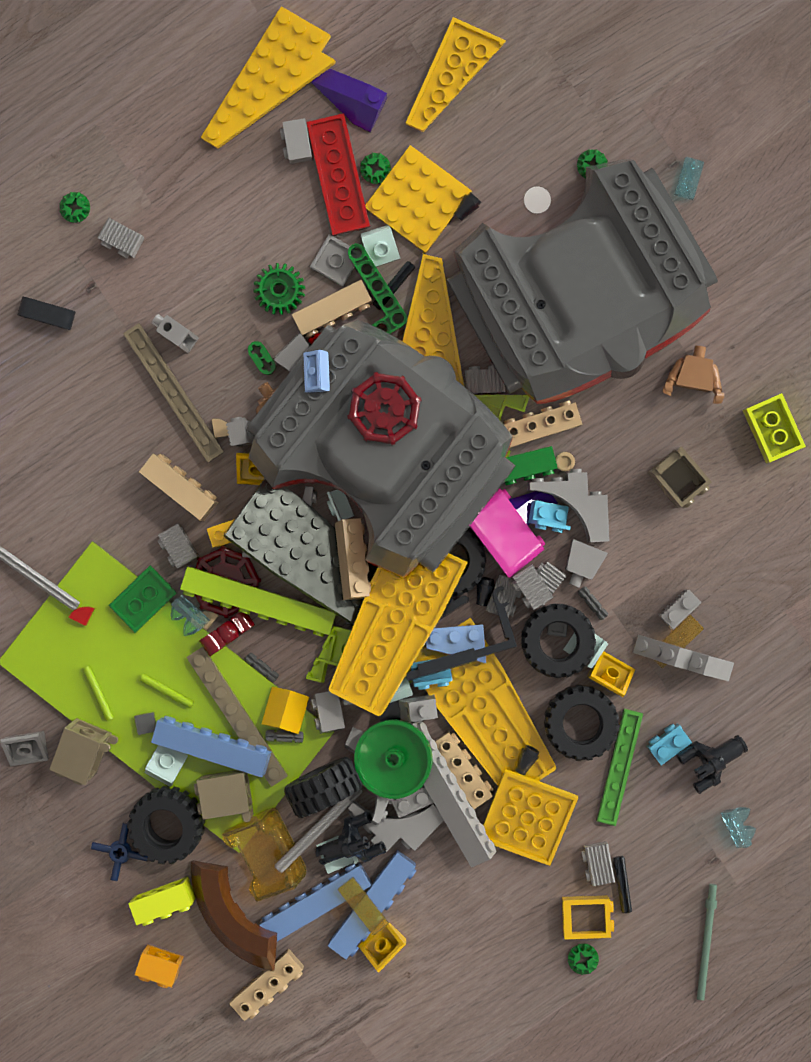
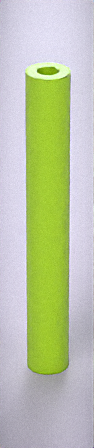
[82,665,113,721]
[140,674,194,708]

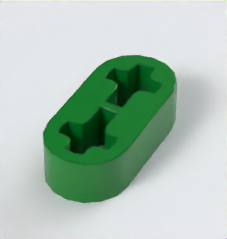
[248,341,276,375]

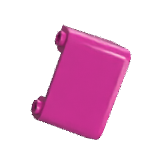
[470,488,545,578]

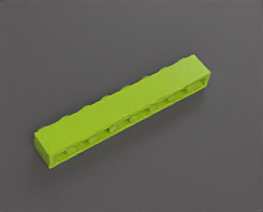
[180,566,336,637]

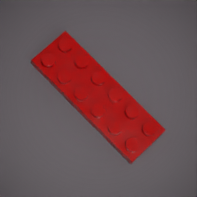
[306,113,370,236]

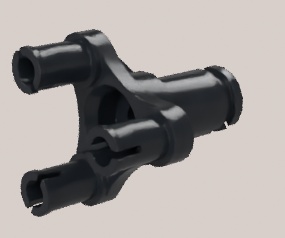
[676,735,748,794]
[315,811,387,865]

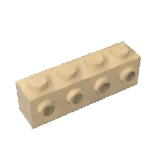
[292,280,372,338]
[504,400,583,448]
[335,518,371,600]
[434,730,494,809]
[229,949,304,1021]

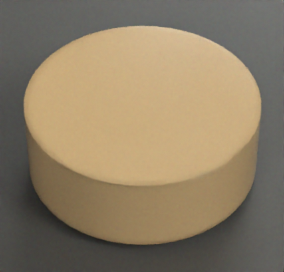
[556,452,575,471]

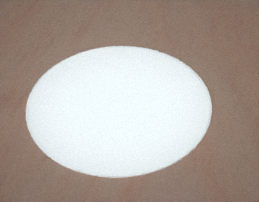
[524,187,551,213]

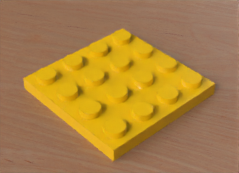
[365,145,472,254]
[483,769,578,866]

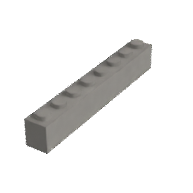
[409,721,497,868]

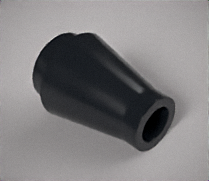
[454,192,481,221]
[476,577,495,606]
[515,745,540,775]

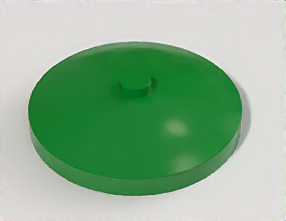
[354,720,433,799]

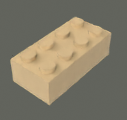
[139,454,218,521]

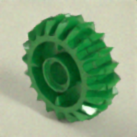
[253,263,306,316]

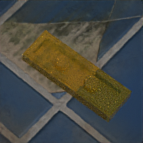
[654,615,704,669]
[338,877,389,936]

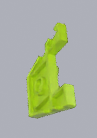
[474,394,529,457]
[306,626,352,683]

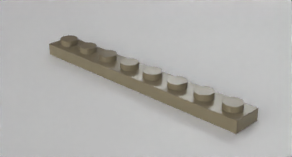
[123,323,224,463]
[186,647,288,787]

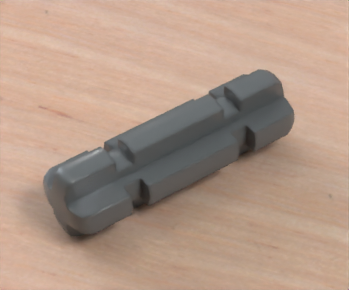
[578,586,608,620]
[245,653,279,683]
[266,730,304,743]

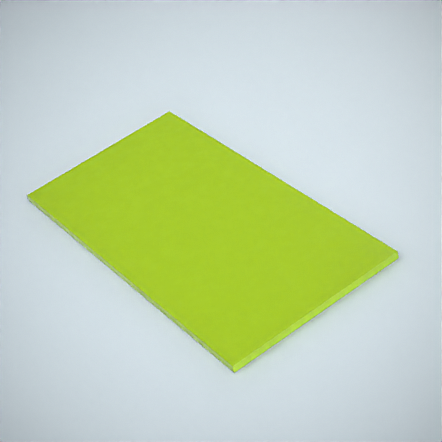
[0,541,335,853]

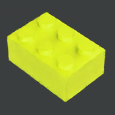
[742,393,806,463]
[128,876,196,926]

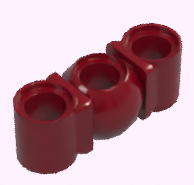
[199,612,255,657]

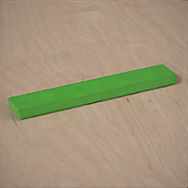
[596,709,643,826]

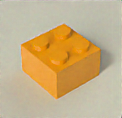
[135,945,184,988]

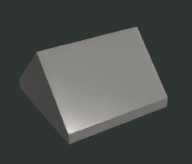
[0,731,48,766]

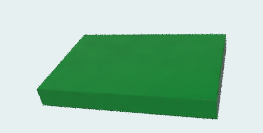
[108,565,177,633]

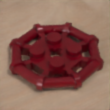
[347,372,422,445]
[195,546,261,618]

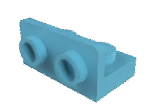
[528,500,571,533]
[411,659,452,690]
[647,723,692,766]

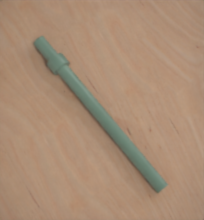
[697,884,717,1000]

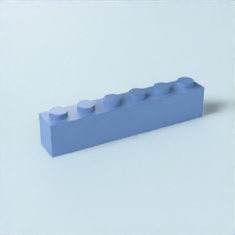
[151,716,272,777]
[328,850,417,960]
[260,863,372,941]

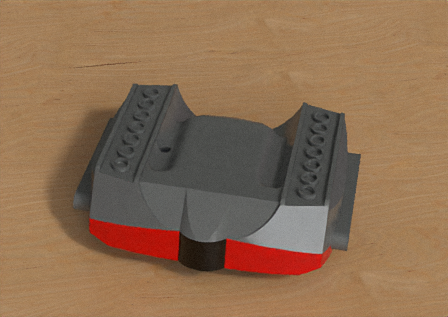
[446,159,718,404]
[247,320,516,578]

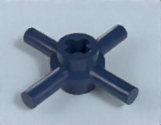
[91,823,149,881]

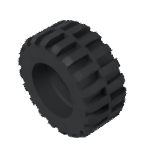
[451,528,486,597]
[521,603,596,678]
[544,685,620,761]
[284,757,362,818]
[127,786,205,864]

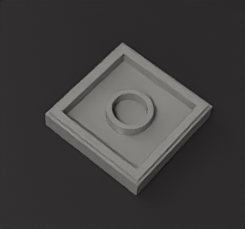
[310,234,362,287]

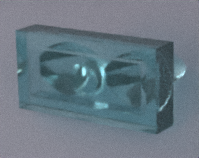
[674,157,704,200]
[171,595,210,636]
[721,807,756,848]

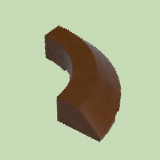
[191,860,277,971]

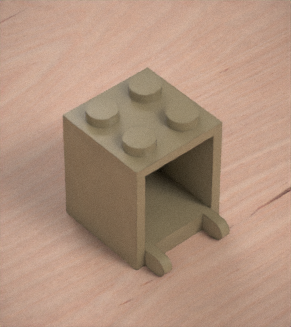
[647,446,712,508]
[49,718,118,785]
[194,770,254,822]

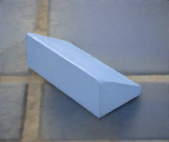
[303,350,330,392]

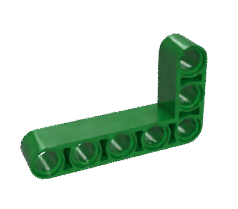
[348,244,407,334]

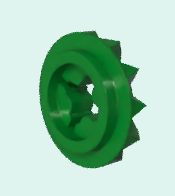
[577,149,608,179]
[360,152,391,184]
[59,192,90,223]
[568,944,599,975]

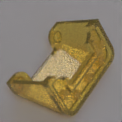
[222,808,306,902]

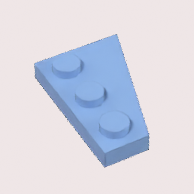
[426,624,486,663]

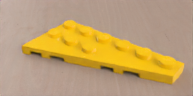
[406,17,506,132]

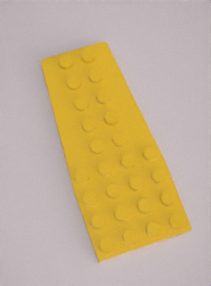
[329,553,468,716]
[414,617,556,786]

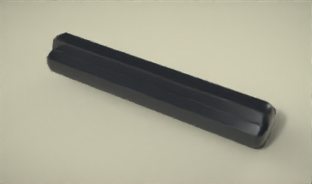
[373,261,415,310]
[614,856,632,913]

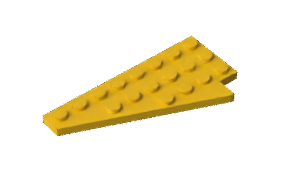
[201,6,336,149]
[402,254,464,386]

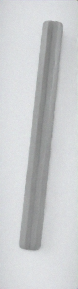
[0,546,80,610]
[275,789,362,873]

